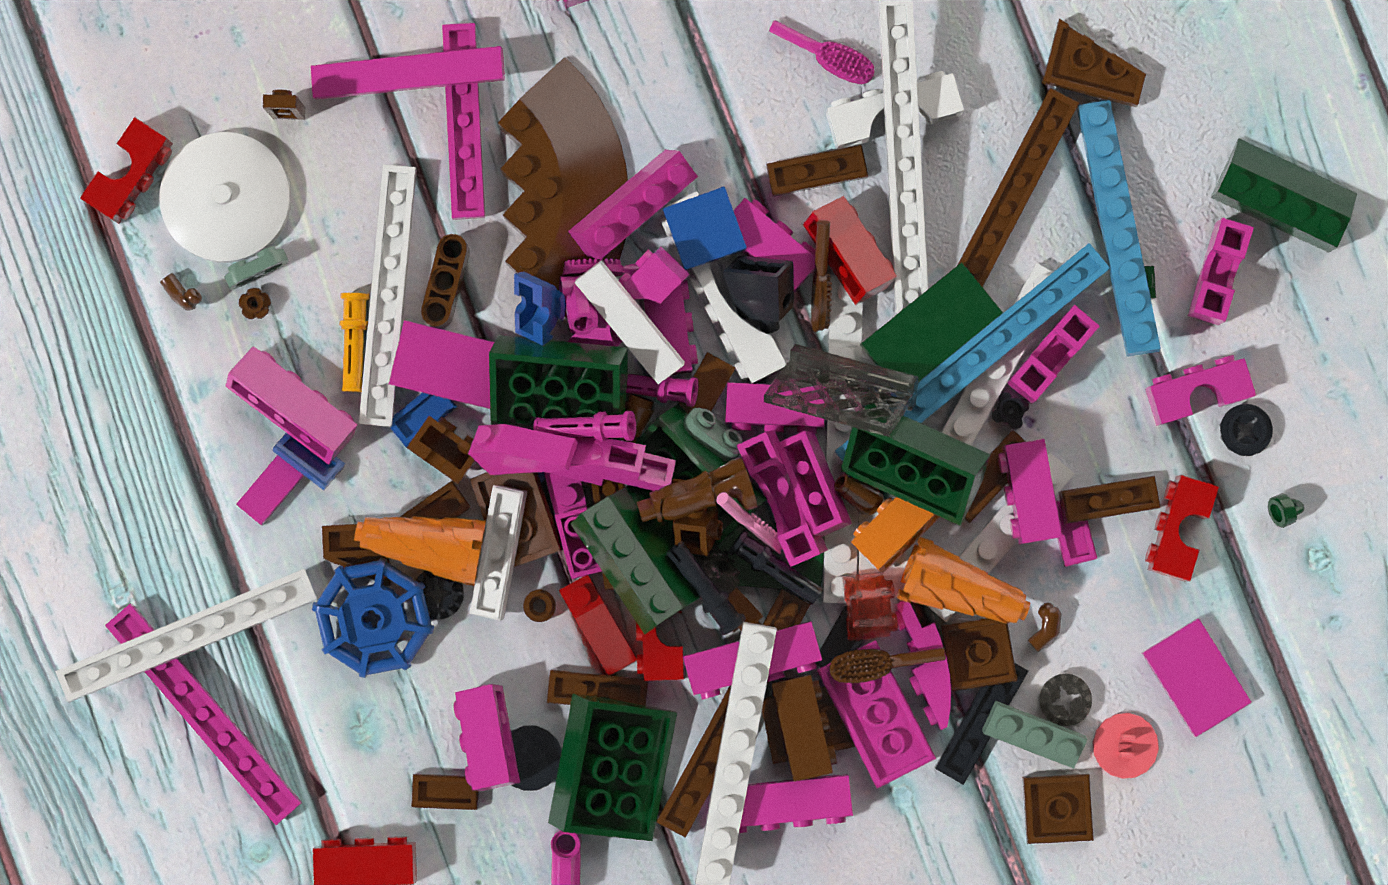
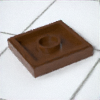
[941,618,1018,692]
[1022,774,1094,844]

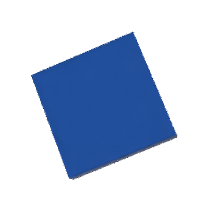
[663,186,747,271]

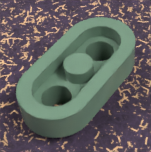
[224,246,289,289]
[683,408,742,462]

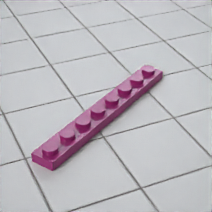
[105,604,302,825]

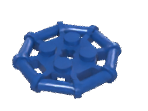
[312,557,434,678]

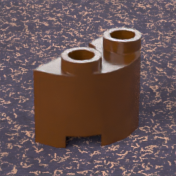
[407,416,475,485]

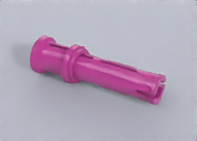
[626,374,698,407]
[533,411,636,441]

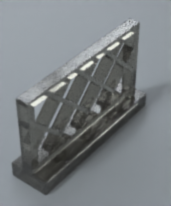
[764,344,919,437]

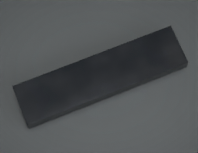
[934,663,1029,785]

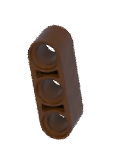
[421,234,470,329]

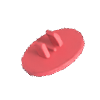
[1093,713,1159,779]

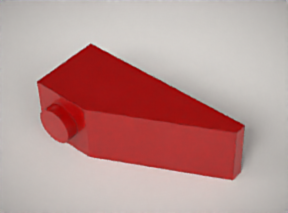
[559,575,637,676]

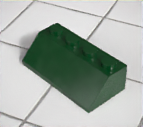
[1211,139,1357,253]
[841,401,991,526]
[635,404,767,552]

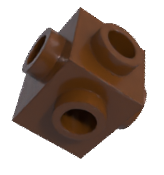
[672,506,723,556]

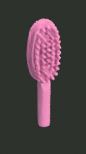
[716,492,782,554]

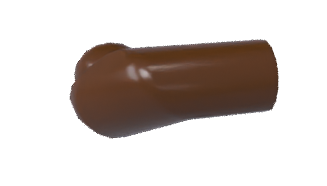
[160,273,202,311]
[1028,602,1062,652]

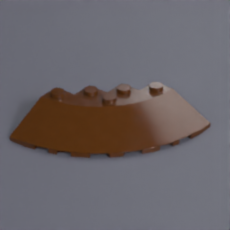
[498,57,628,319]

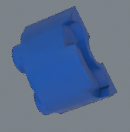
[514,272,566,346]

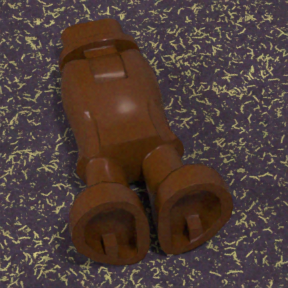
[636,457,757,522]

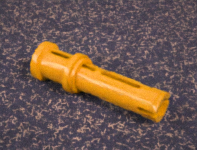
[339,293,370,392]

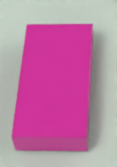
[236,455,304,526]
[1056,500,1098,567]

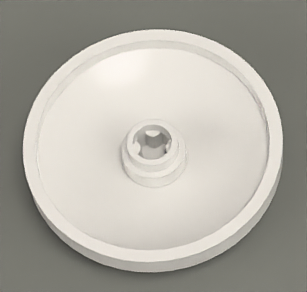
[159,132,291,263]

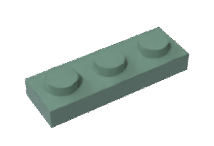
[982,701,1087,769]

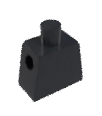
[723,255,794,334]

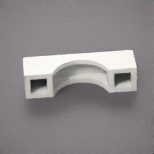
[826,71,964,150]

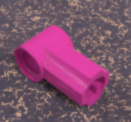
[559,275,598,335]
[551,829,582,885]

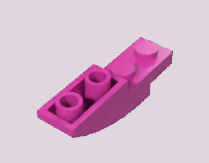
[546,437,676,491]
[544,472,602,580]
[892,601,951,730]

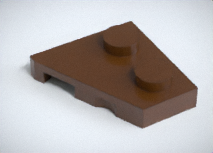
[322,524,392,586]

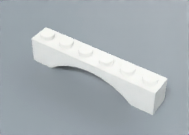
[659,191,787,384]

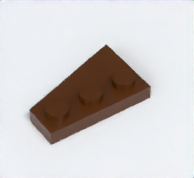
[1042,18,1146,107]

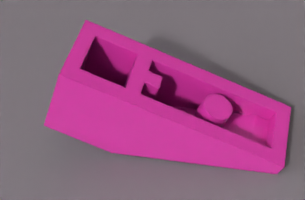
[468,424,578,475]

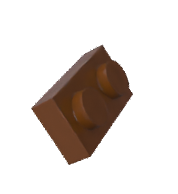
[263,89,305,120]

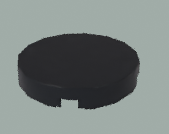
[511,725,562,791]

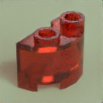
[842,572,898,642]

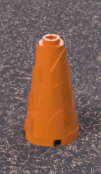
[354,516,486,586]
[897,537,1031,624]

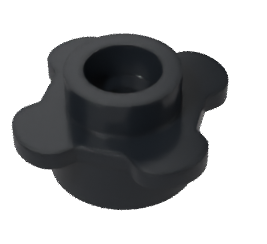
[992,392,1029,430]

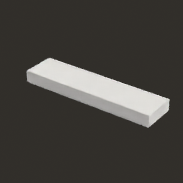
[574,260,685,384]
[470,484,527,621]

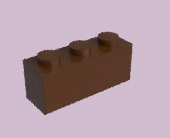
[771,674,838,782]

